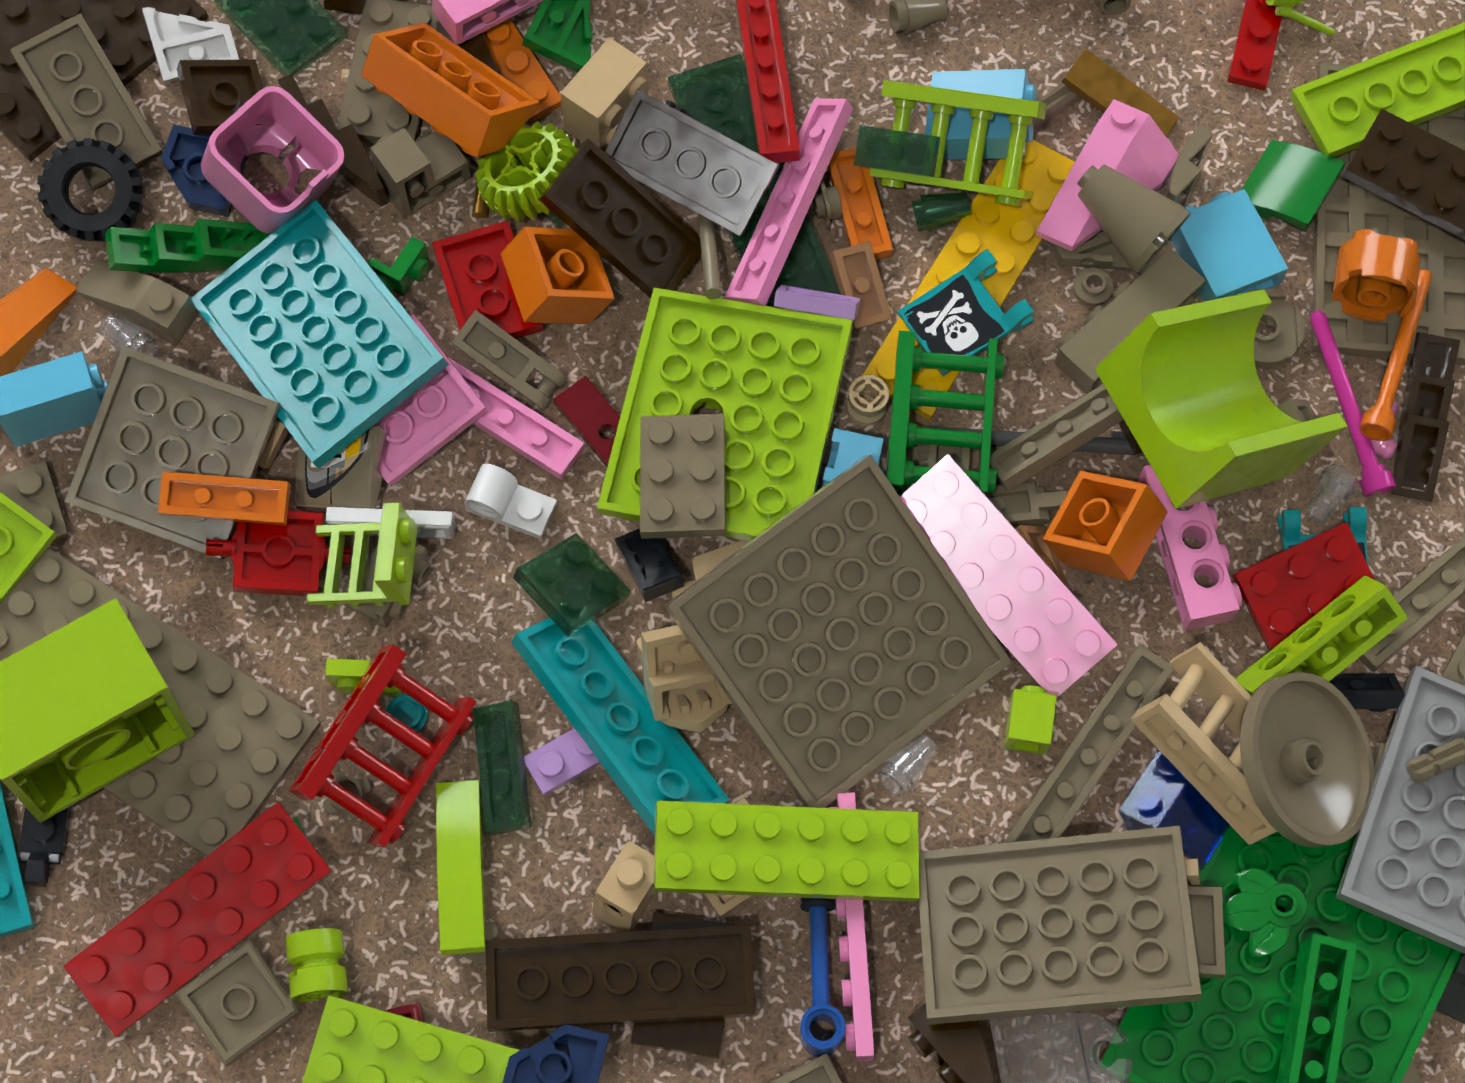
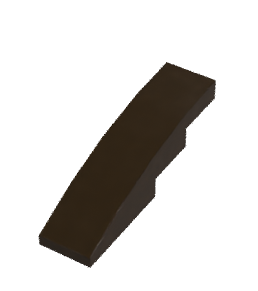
[277,74,388,207]
[1391,332,1461,502]

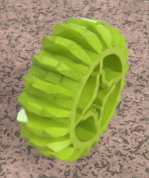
[475,121,577,223]

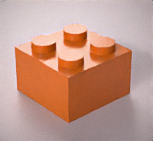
[501,226,615,324]
[1042,471,1168,581]

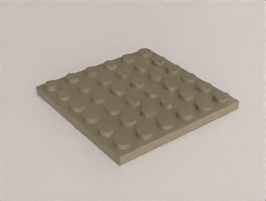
[664,455,1012,808]

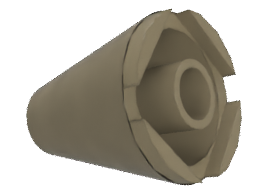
[1077,164,1191,273]

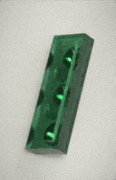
[473,700,532,836]

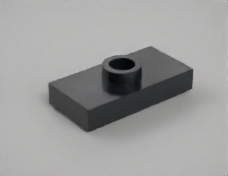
[615,528,684,602]

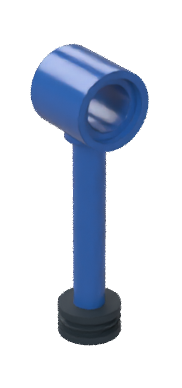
[799,898,845,1057]

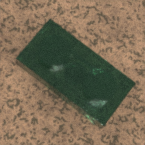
[854,125,940,177]

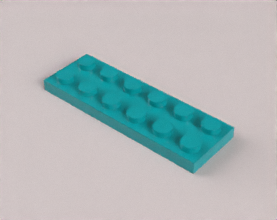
[511,603,729,836]

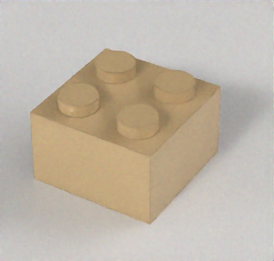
[560,37,649,151]

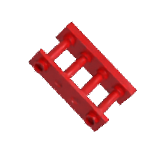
[289,644,477,848]

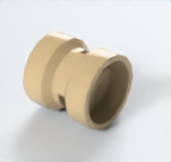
[847,375,889,426]

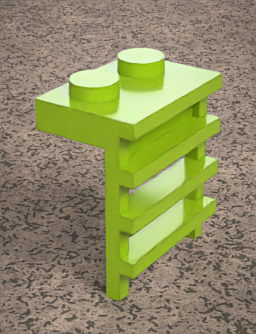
[307,503,418,608]

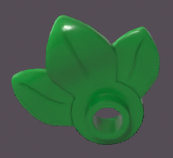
[1223,868,1307,957]

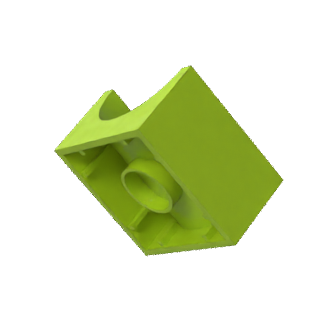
[1095,289,1348,509]
[0,598,195,823]

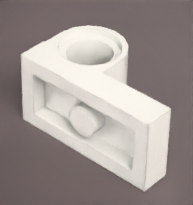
[464,464,558,540]

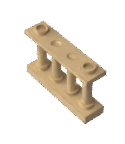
[1131,642,1277,845]

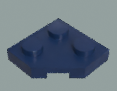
[161,124,248,217]
[502,1024,609,1083]

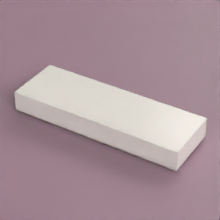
[326,507,456,539]

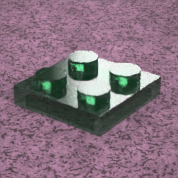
[513,533,631,637]

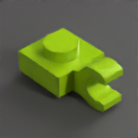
[325,659,401,697]

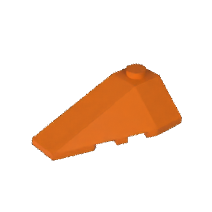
[0,268,77,376]

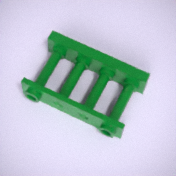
[886,331,1004,497]

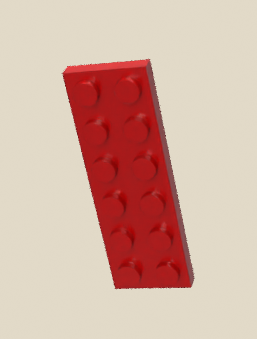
[63,802,333,1037]

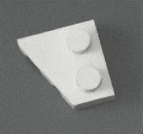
[142,7,239,84]

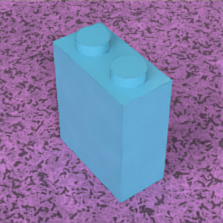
[924,69,1037,160]
[1170,189,1288,302]
[0,351,108,447]

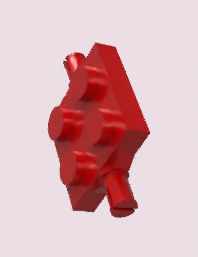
[205,511,351,596]

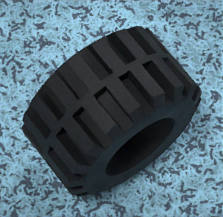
[37,138,145,241]

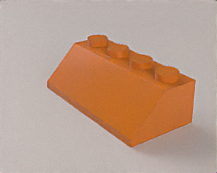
[361,22,540,157]

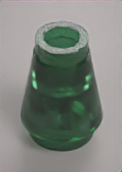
[911,191,972,233]

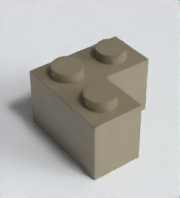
[370,128,471,218]

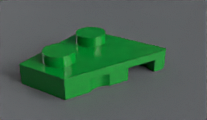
[522,0,592,73]

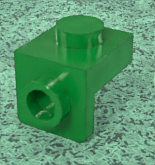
[367,236,430,296]

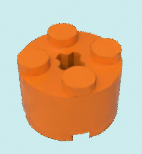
[1332,229,1420,322]

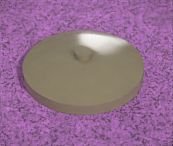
[1240,672,1375,848]

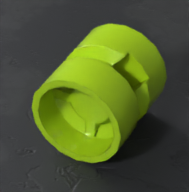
[285,928,349,1002]

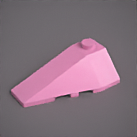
[1036,99,1179,252]

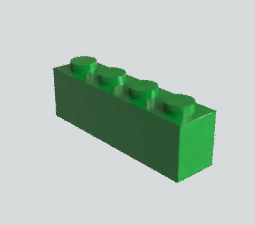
[1276,933,1357,1083]

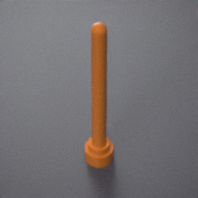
[1359,269,1432,441]

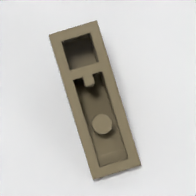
[75,260,198,346]

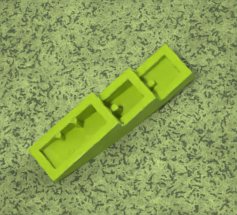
[436,780,485,956]

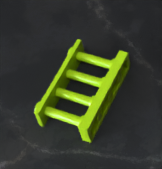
[869,80,1047,206]

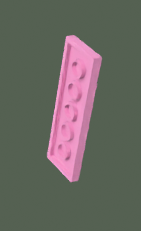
[900,454,1118,697]

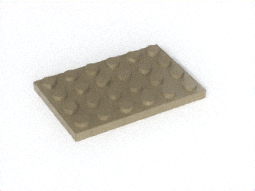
[919,826,1202,1025]

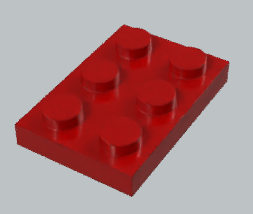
[432,220,544,339]
[1231,522,1375,650]

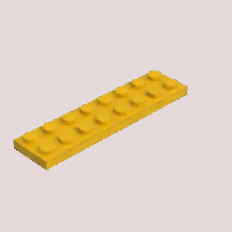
[862,140,1075,421]

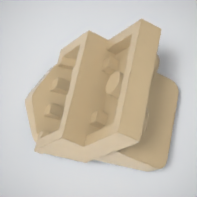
[637,625,733,733]

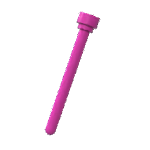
[1310,310,1396,498]

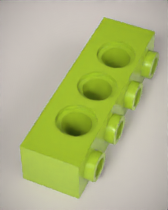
[1235,576,1409,697]

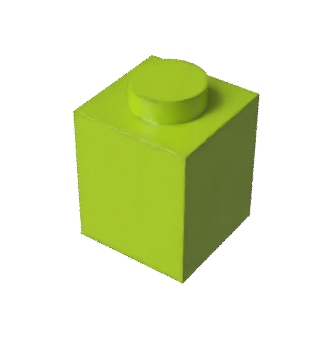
[1003,686,1057,755]

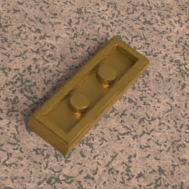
[1061,48,1179,136]

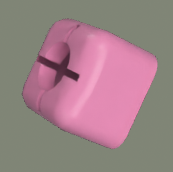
[201,86,344,234]

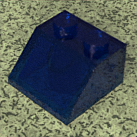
[1119,749,1230,870]

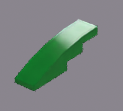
[105,218,271,272]

